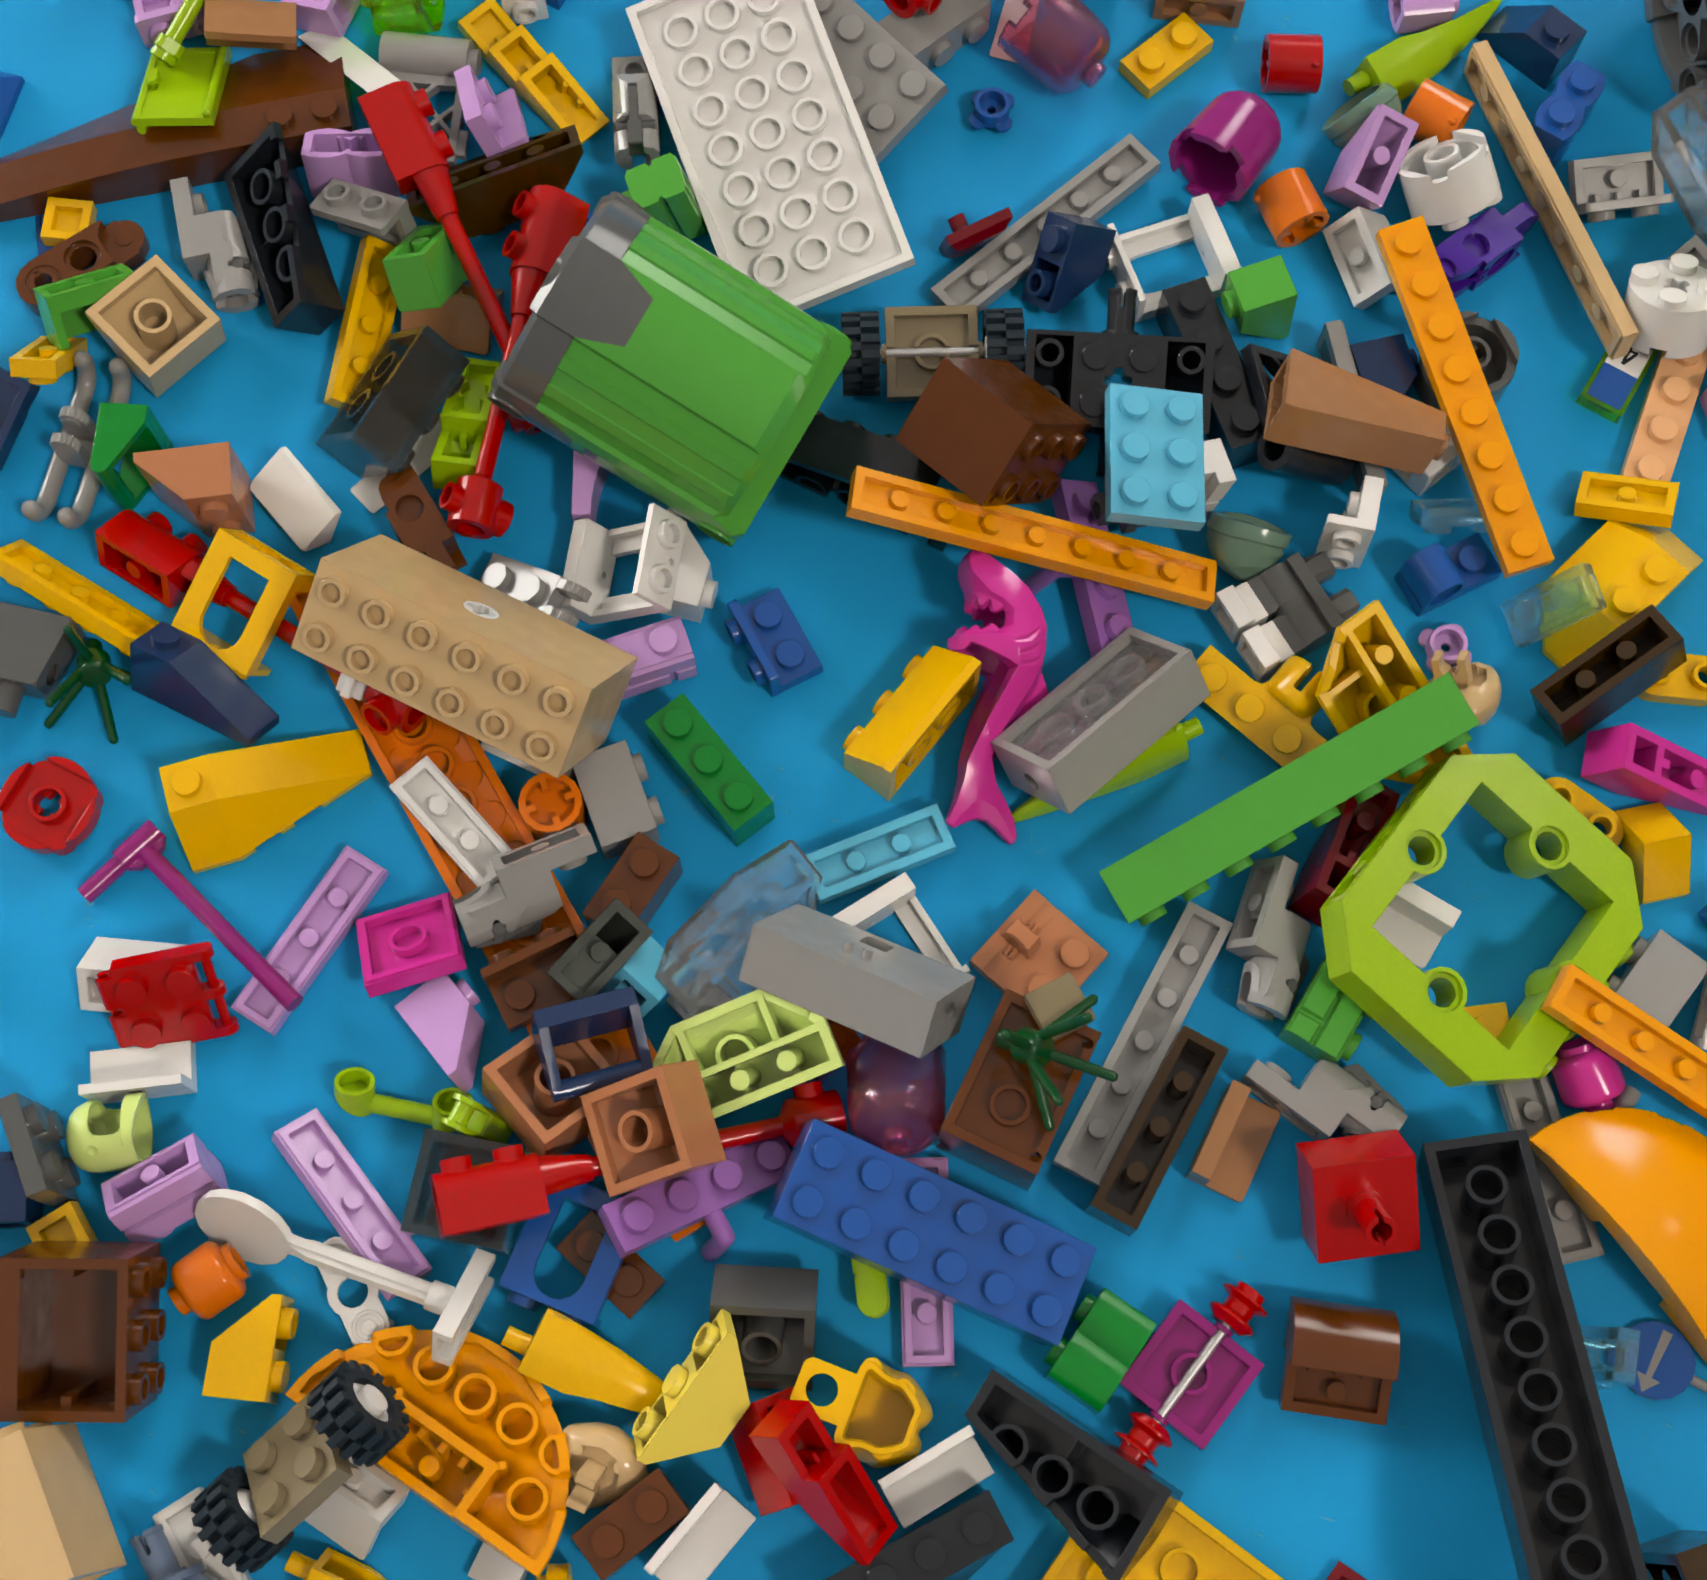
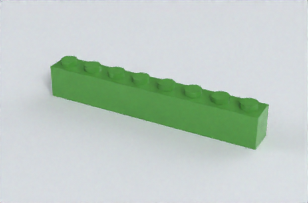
[1099,672,1480,927]

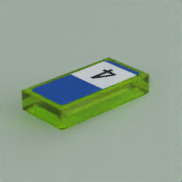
[1576,347,1659,424]

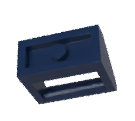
[532,986,654,1103]

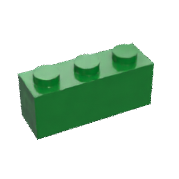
[644,693,775,847]

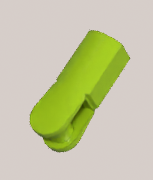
[440,1092,512,1149]
[851,1258,890,1319]

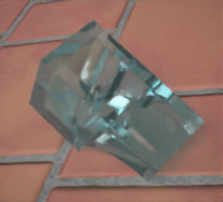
[1580,1325,1640,1390]

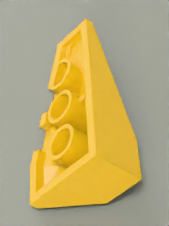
[159,729,373,874]

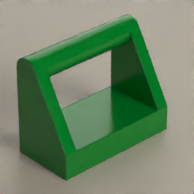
[90,402,174,510]

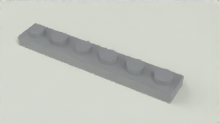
[930,133,1161,314]
[1052,901,1233,1188]

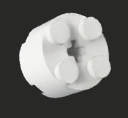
[1398,129,1503,231]
[1623,253,1707,359]

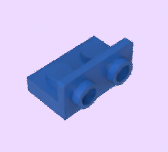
[724,588,823,697]

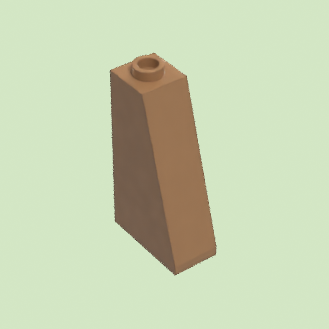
[1263,348,1450,475]

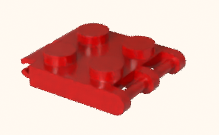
[95,942,240,1048]

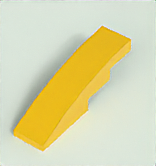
[457,0,610,145]

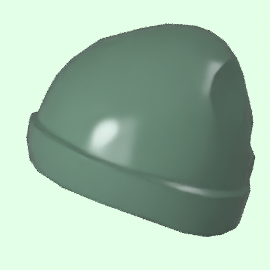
[1321,82,1402,150]
[1206,511,1293,582]

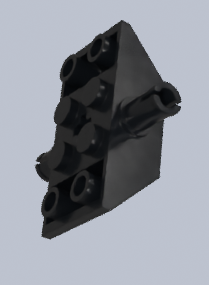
[1025,288,1216,478]

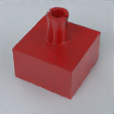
[1296,1129,1421,1264]

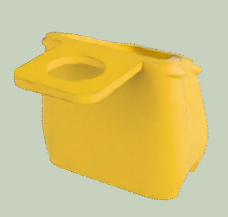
[790,1357,933,1468]

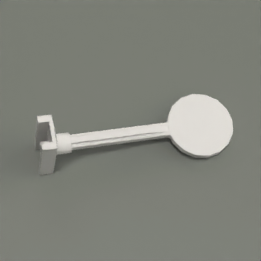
[194,1189,496,1367]

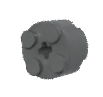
[1414,311,1519,410]

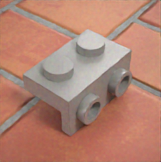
[1567,150,1674,223]
[309,178,417,246]

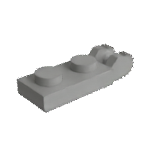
[480,553,592,627]

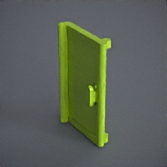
[131,46,232,135]

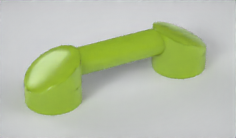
[334,1067,473,1134]

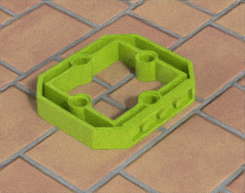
[1320,753,1643,1087]

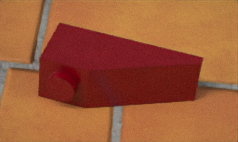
[1287,783,1400,928]

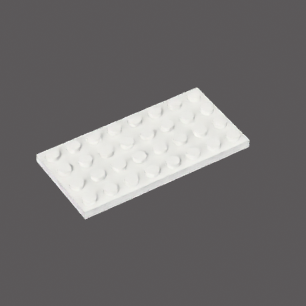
[625,0,916,311]

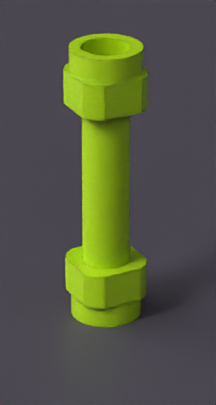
[150,0,205,67]

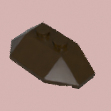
[407,125,584,238]

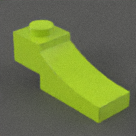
[430,357,501,489]

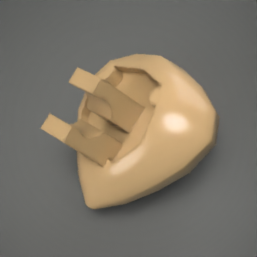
[1428,650,1502,728]
[561,1422,648,1514]

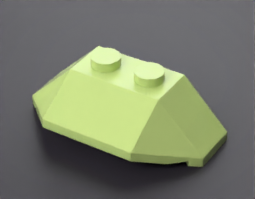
[653,989,845,1119]

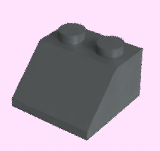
[709,1264,819,1391]

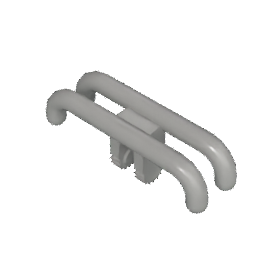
[21,350,132,530]

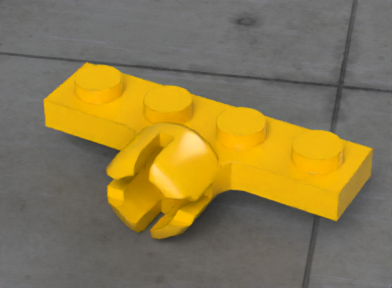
[1196,645,1327,767]

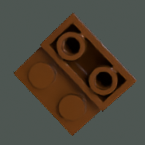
[1278,1296,1400,1425]

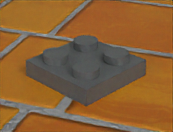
[0,1092,81,1208]

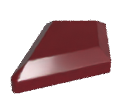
[939,207,1013,259]

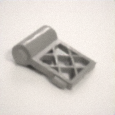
[379,30,482,167]

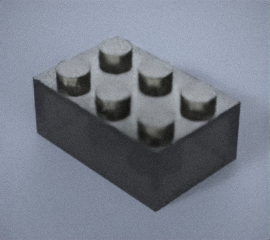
[316,325,470,478]

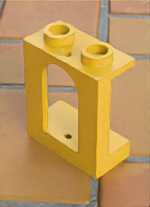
[171,528,315,680]

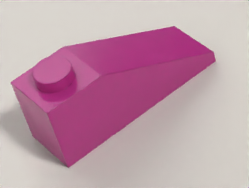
[1580,722,1707,816]

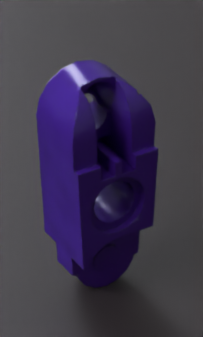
[1435,202,1540,298]

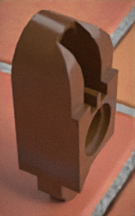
[16,220,150,317]
[378,463,468,571]

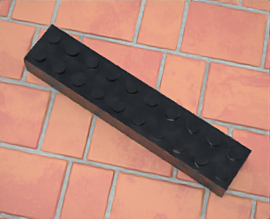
[1417,1129,1649,1580]

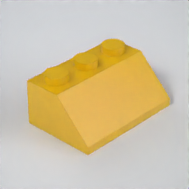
[842,645,982,801]

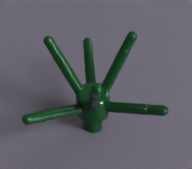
[44,625,132,744]
[995,994,1118,1131]

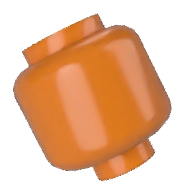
[168,1241,251,1320]

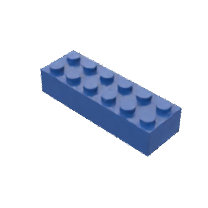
[763,1118,1097,1346]

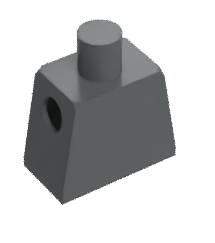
[0,602,86,718]

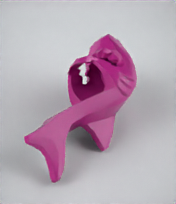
[945,550,1049,845]

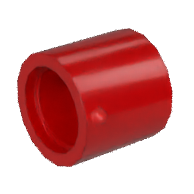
[1260,33,1323,94]

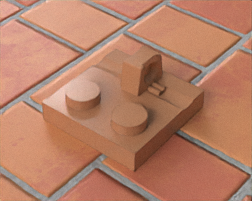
[969,889,1109,996]

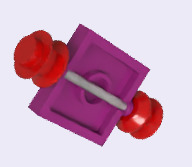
[1114,1281,1267,1467]

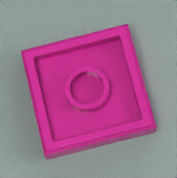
[355,892,467,998]

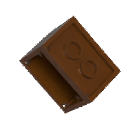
[895,357,1092,507]
[936,988,1102,1191]
[0,1241,167,1423]

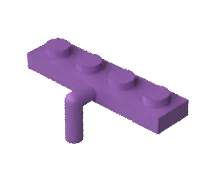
[1023,479,1133,658]
[597,1137,792,1262]

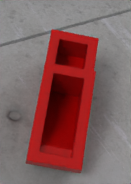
[749,1399,898,1566]

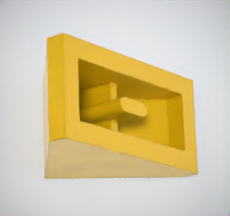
[1614,802,1692,905]

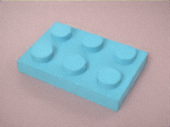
[1105,383,1206,531]

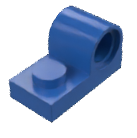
[1394,532,1502,617]

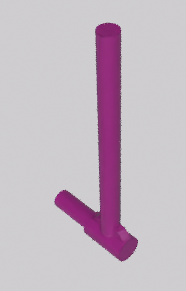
[77,819,303,1012]

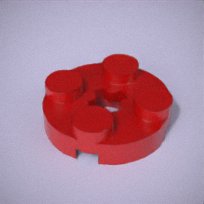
[0,756,104,856]

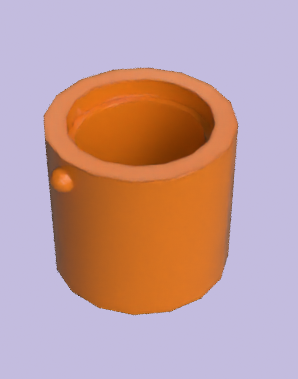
[1404,78,1475,143]
[1253,167,1330,248]
[518,772,588,840]

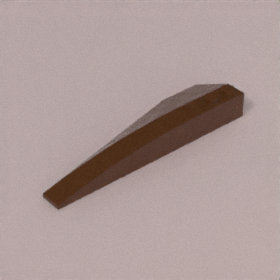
[0,45,357,222]

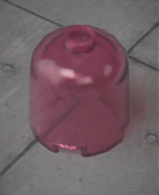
[997,0,1111,95]
[846,1034,946,1156]

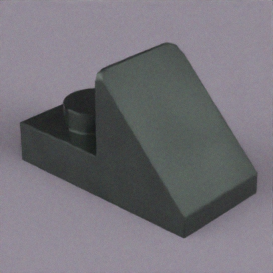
[546,897,653,1000]

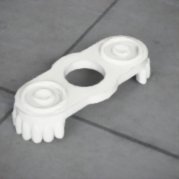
[318,1236,395,1345]

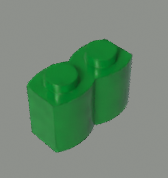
[1043,1288,1157,1414]

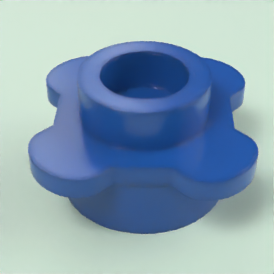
[969,87,1015,133]

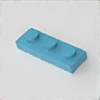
[802,803,956,905]

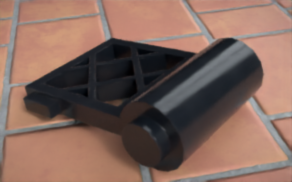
[1240,343,1355,486]

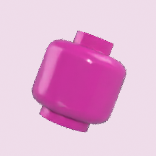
[1551,1037,1626,1112]

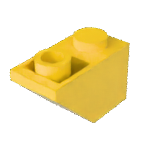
[202,1294,299,1404]

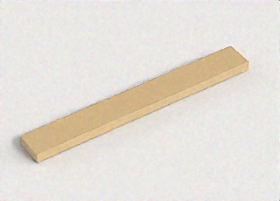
[1463,40,1639,360]

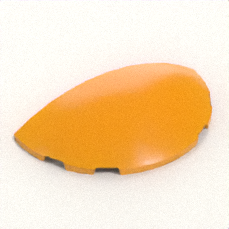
[1529,1107,1707,1364]
[285,1325,571,1579]

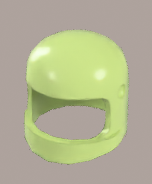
[66,1091,154,1173]

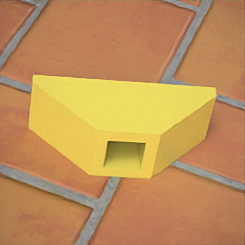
[632,1309,750,1465]

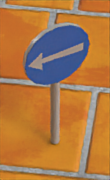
[1615,1321,1707,1400]

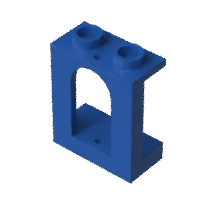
[498,1183,625,1328]

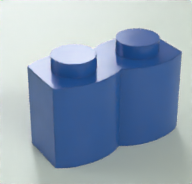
[1531,60,1606,167]

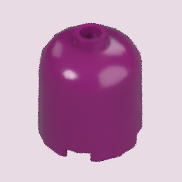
[1168,90,1282,207]

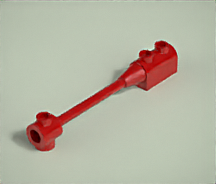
[357,81,543,435]
[439,185,590,539]
[95,509,427,736]
[430,1081,847,1239]

